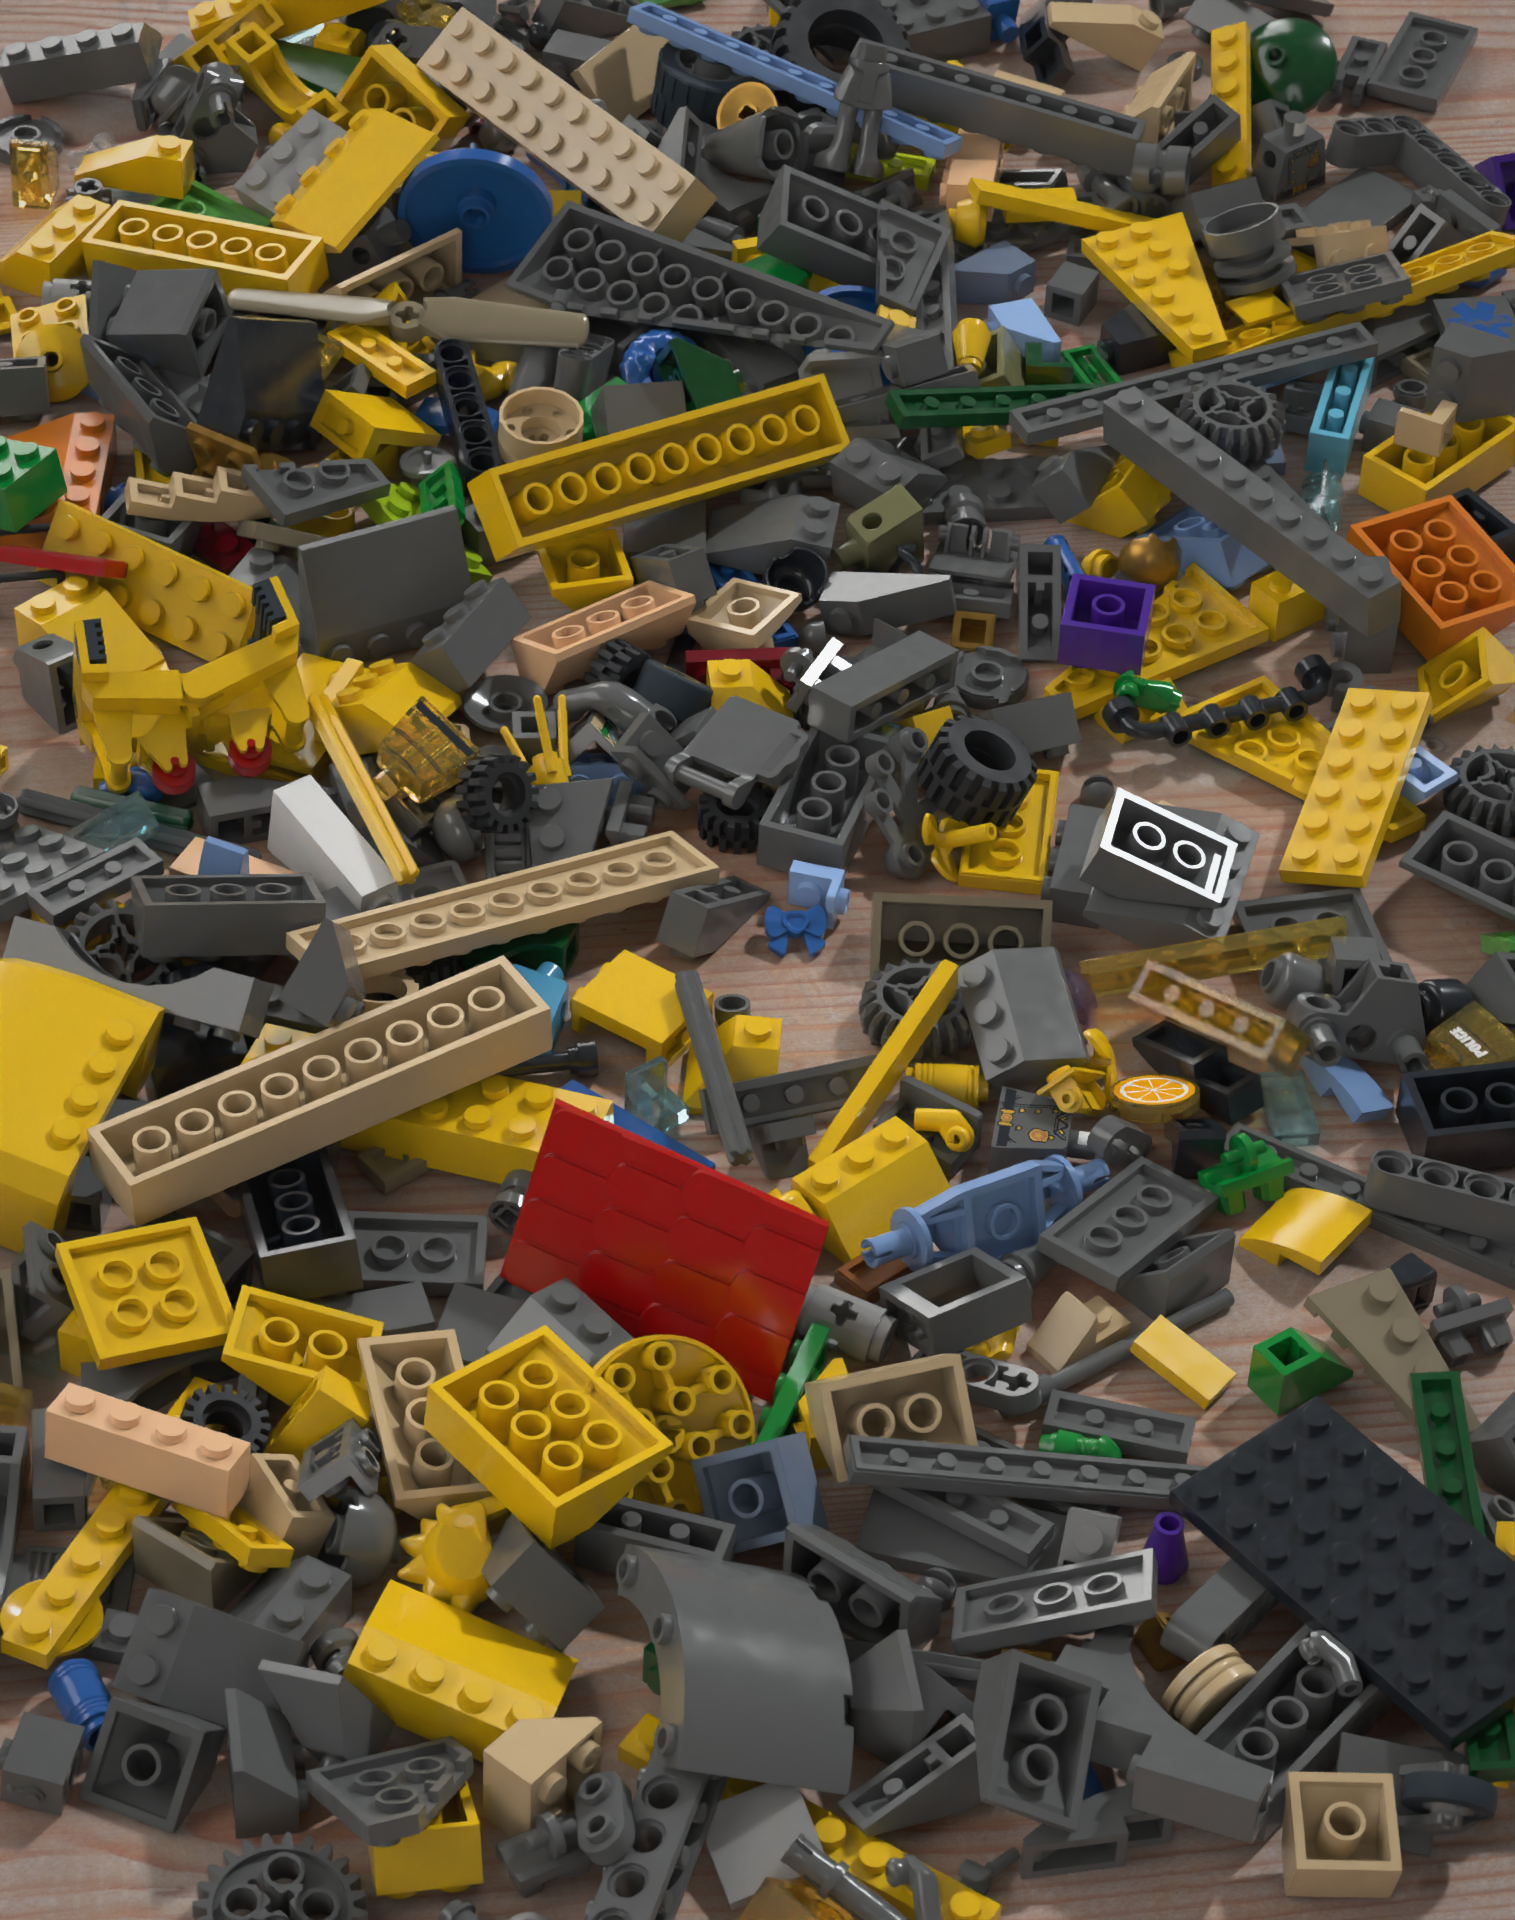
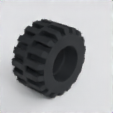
[917,715,1038,827]

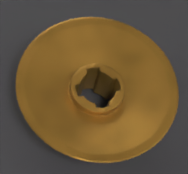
[716,82,778,130]

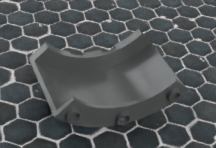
[616,1544,854,1795]

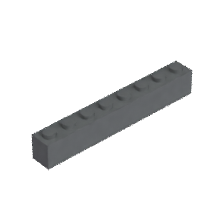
[849,38,1146,177]

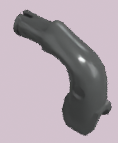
[547,680,677,737]

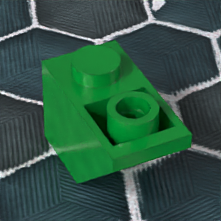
[1247,1327,1354,1416]

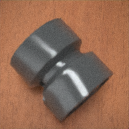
[1132,142,1192,196]

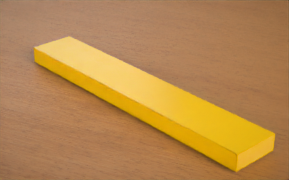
[967,177,1156,232]
[808,959,959,1168]

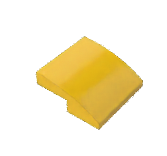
[1238,1187,1373,1275]

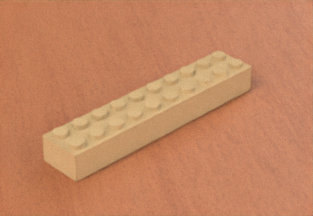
[416,7,718,242]
[86,955,552,1228]

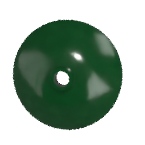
[1250,18,1338,114]

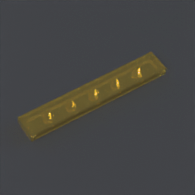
[1079,916,1348,1000]

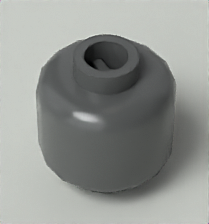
[1259,952,1330,1012]

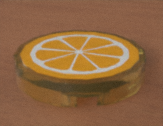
[1109,1074,1200,1123]

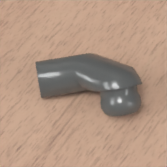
[885,1854,943,1920]

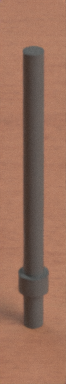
[999,1288,1235,1419]

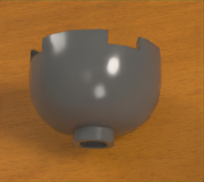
[316,1485,404,1589]

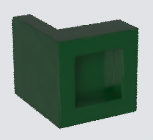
[1024,342,1073,385]

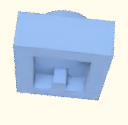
[787,860,851,929]

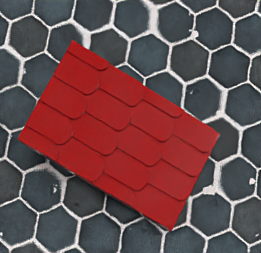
[500,1098,829,1403]

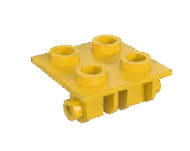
[10,294,89,367]

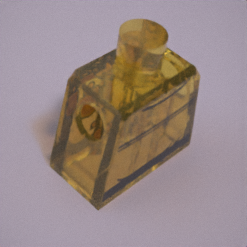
[372,696,481,803]

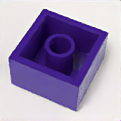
[1057,573,1156,676]

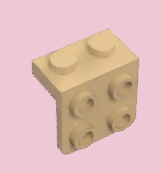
[1285,219,1389,268]

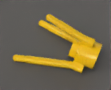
[500,694,572,786]

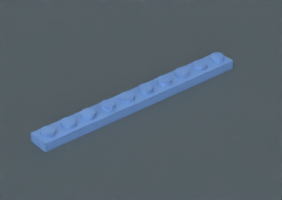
[626,1,963,160]

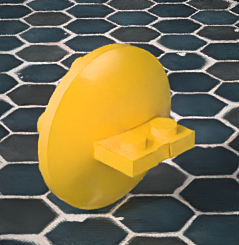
[584,1335,755,1514]

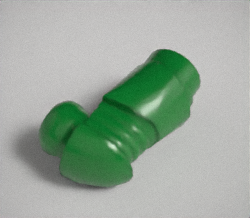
[1113,670,1183,714]
[1039,1429,1122,1459]

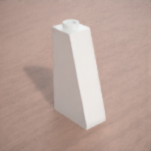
[267,775,398,913]

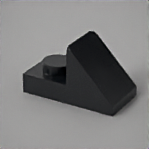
[1164,1117,1226,1180]

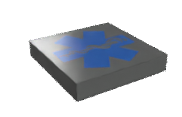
[1430,295,1515,341]

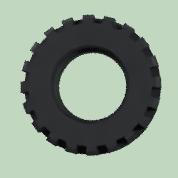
[768,0,912,116]

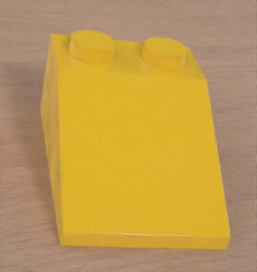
[14,573,165,672]
[221,1285,385,1407]
[367,1781,484,1899]

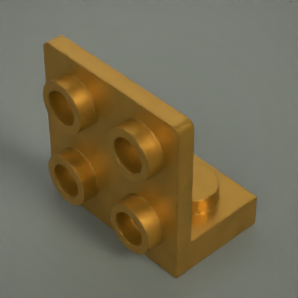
[185,422,292,479]

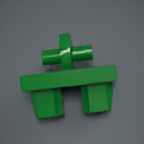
[1197,1132,1295,1216]

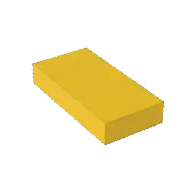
[1129,1315,1237,1410]

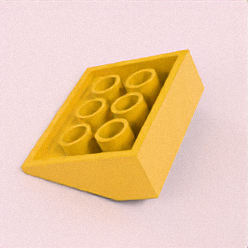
[269,108,440,253]
[424,1325,674,1550]
[343,1579,578,1762]

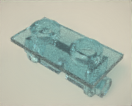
[1301,459,1344,533]

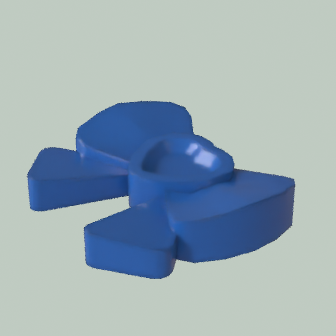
[764,905,827,958]

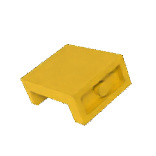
[310,389,442,461]
[569,949,714,1076]

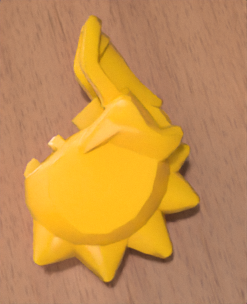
[397,1496,511,1614]

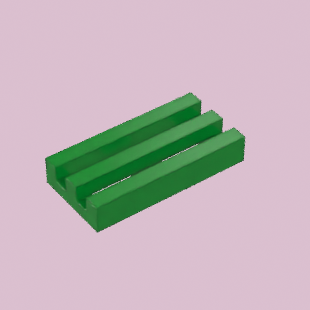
[1060,344,1123,384]

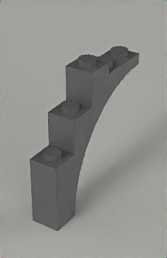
[31,1345,240,1532]
[1049,1624,1274,1844]

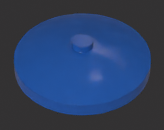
[398,148,553,274]

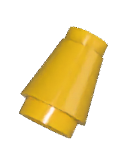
[952,318,991,376]

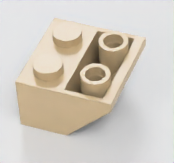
[483,1716,603,1837]

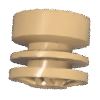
[498,387,583,465]

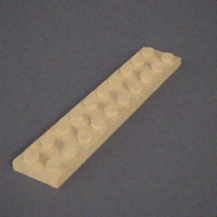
[286,830,720,980]

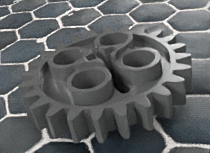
[192,1832,368,1920]

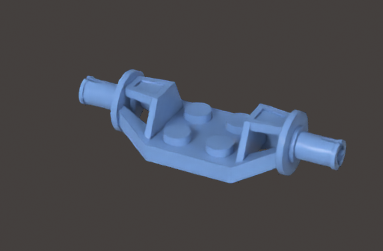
[861,1154,1111,1271]

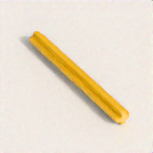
[307,693,420,886]

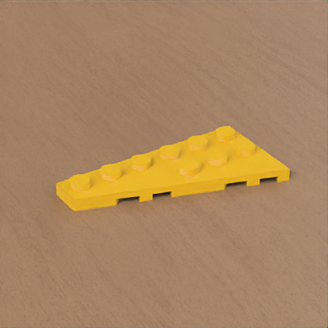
[1081,212,1228,363]
[1043,562,1269,720]
[1178,675,1426,843]

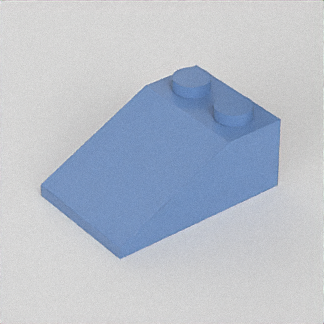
[1134,506,1272,591]

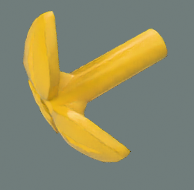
[922,813,997,883]
[1079,1028,1117,1105]

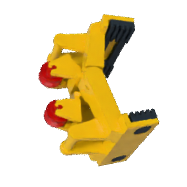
[72,575,310,796]

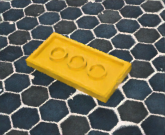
[958,769,1059,895]

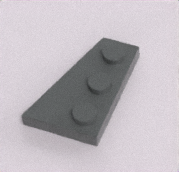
[876,199,952,316]
[528,778,614,867]

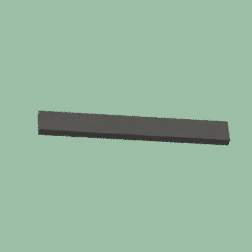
[1223,1122,1515,1290]
[843,1435,1207,1511]

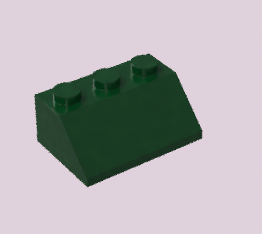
[655,337,746,412]

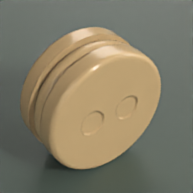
[1161,1644,1257,1736]

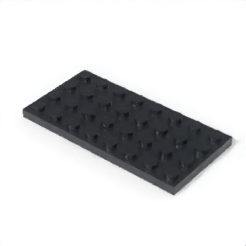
[1169,1396,1515,1752]

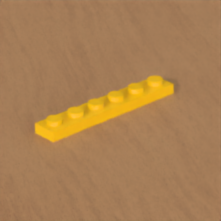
[1211,21,1252,188]

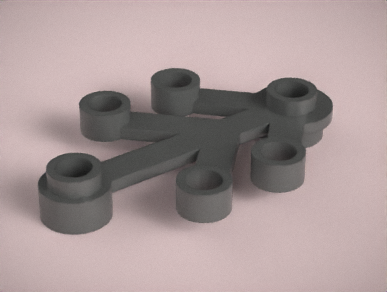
[864,727,941,880]

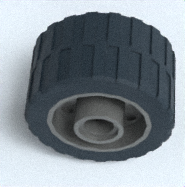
[651,41,764,129]

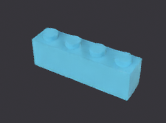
[1304,357,1375,478]

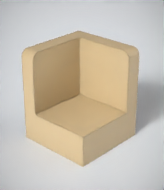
[1393,400,1458,457]

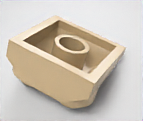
[687,577,802,650]

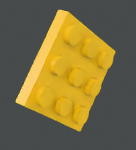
[55,1217,234,1371]

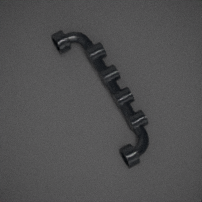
[1102,654,1332,748]

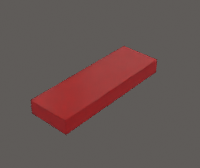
[0,545,128,579]

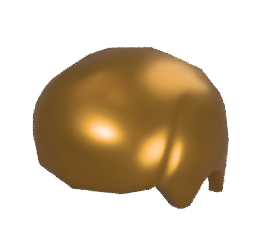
[1118,533,1182,592]

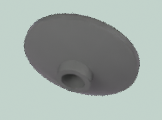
[463,675,548,733]

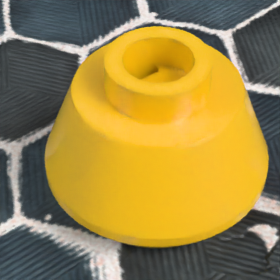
[948,197,987,248]

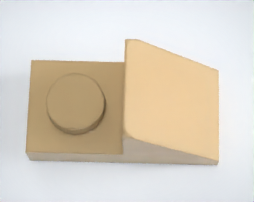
[1026,1291,1131,1373]

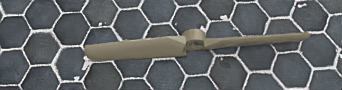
[227,288,589,348]

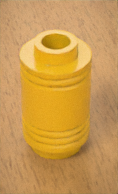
[906,1063,989,1110]

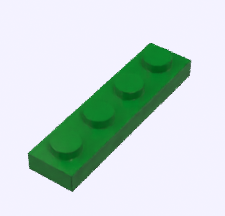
[746,1323,830,1446]

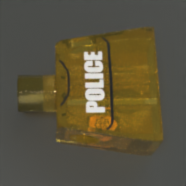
[1424,1001,1515,1070]

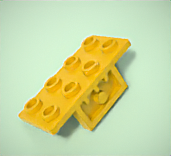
[267,653,370,775]

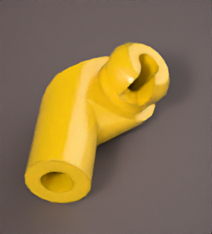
[914,1108,975,1152]
[963,1326,1020,1361]

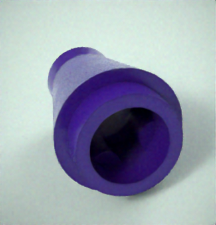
[1142,1512,1189,1585]

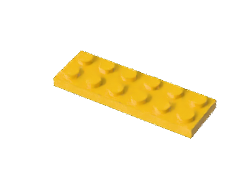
[35,500,256,662]
[1279,688,1433,888]

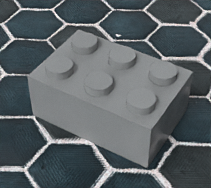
[233,108,347,229]

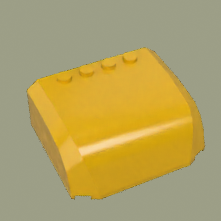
[0,958,165,1254]

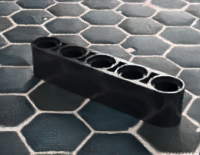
[434,338,501,499]

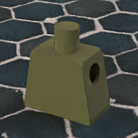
[830,483,924,573]

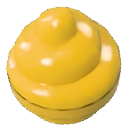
[1080,549,1119,578]

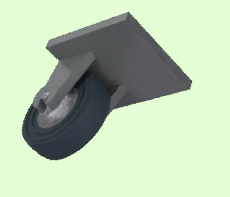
[1335,1732,1498,1857]

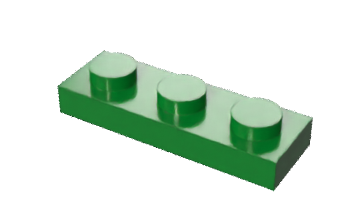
[418,460,466,527]

